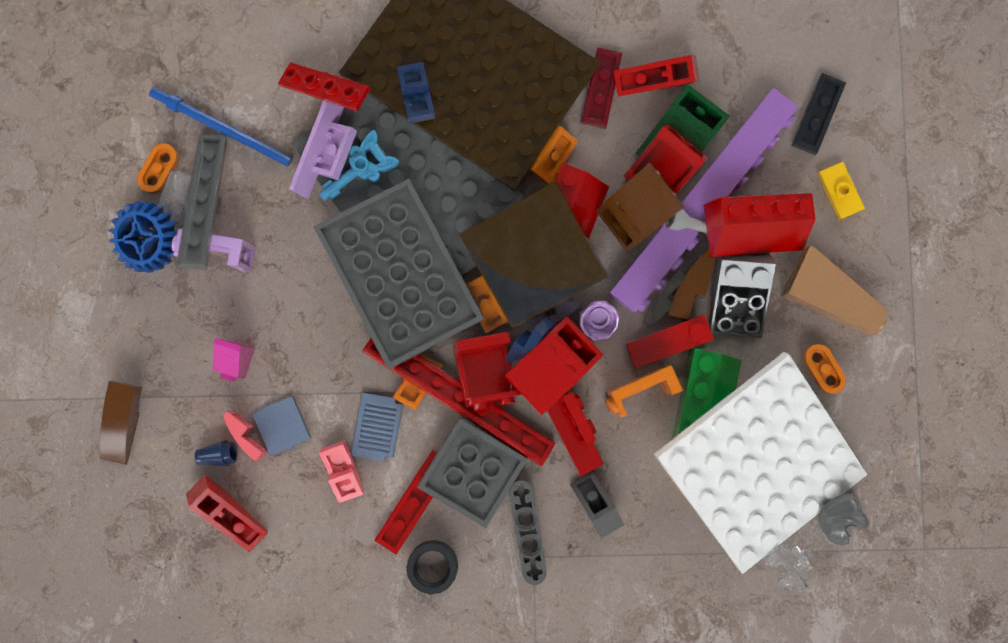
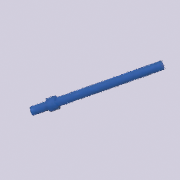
[149,87,292,167]

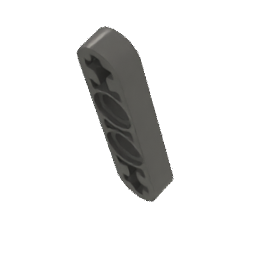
[509,480,546,585]

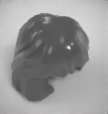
[819,494,869,545]

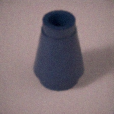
[195,440,238,467]

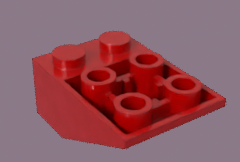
[505,316,603,415]

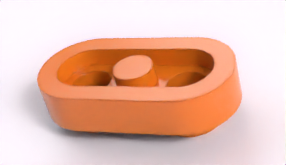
[137,143,179,194]
[803,344,846,394]

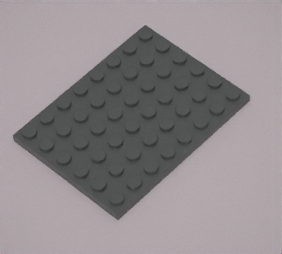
[291,95,523,276]

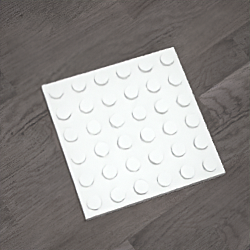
[654,352,867,574]

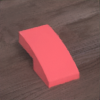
[223,411,268,461]
[319,440,364,503]

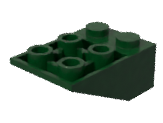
[635,84,730,157]

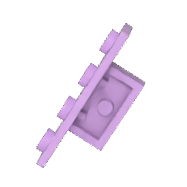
[290,101,357,199]

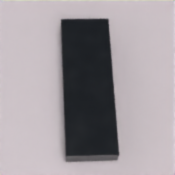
[791,73,846,155]

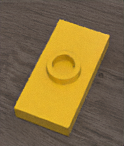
[817,162,865,221]

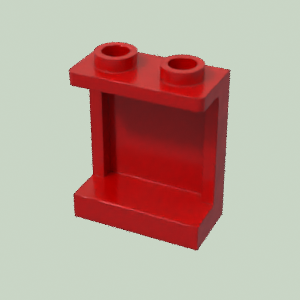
[623,124,708,194]
[452,332,522,411]

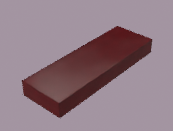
[581,47,623,129]

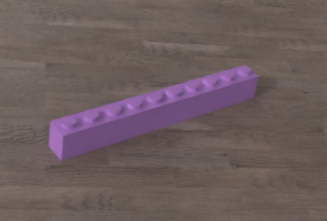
[608,87,798,314]

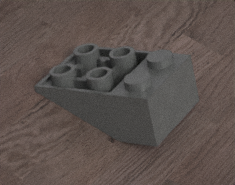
[710,253,776,338]

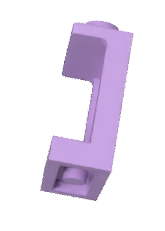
[172,229,256,273]

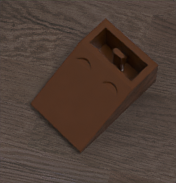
[596,164,684,253]

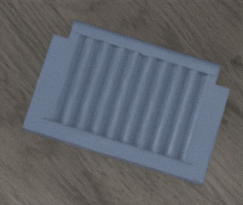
[351,393,403,461]

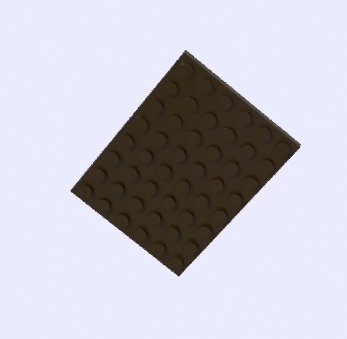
[339,0,601,191]

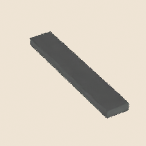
[176,134,227,270]

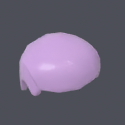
[579,300,619,342]

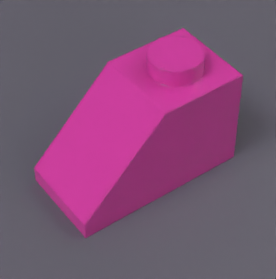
[213,338,255,382]

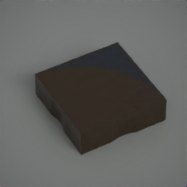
[459,179,608,328]

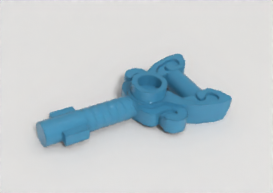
[319,130,399,201]

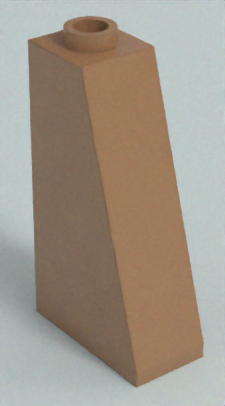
[782,246,887,336]

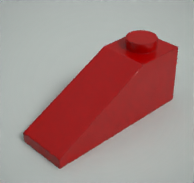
[614,55,700,97]
[626,314,714,368]
[186,475,268,552]

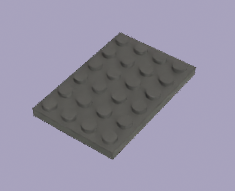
[313,179,484,370]

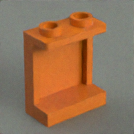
[604,365,683,417]

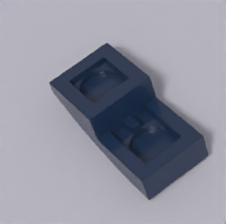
[397,62,435,124]
[505,318,555,363]

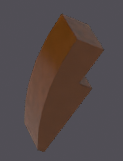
[664,248,716,322]
[100,381,142,465]

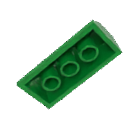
[672,348,742,440]

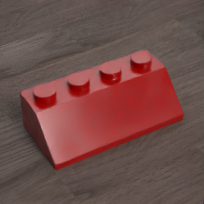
[556,162,609,239]
[703,193,816,257]

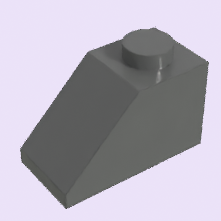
[570,471,624,539]

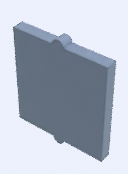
[252,396,311,456]

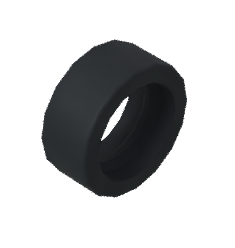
[406,540,458,595]

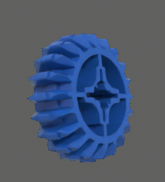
[108,201,178,273]

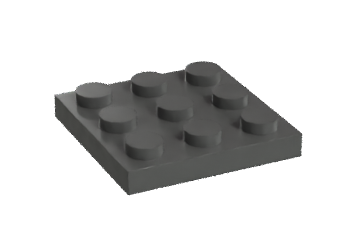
[417,417,528,528]

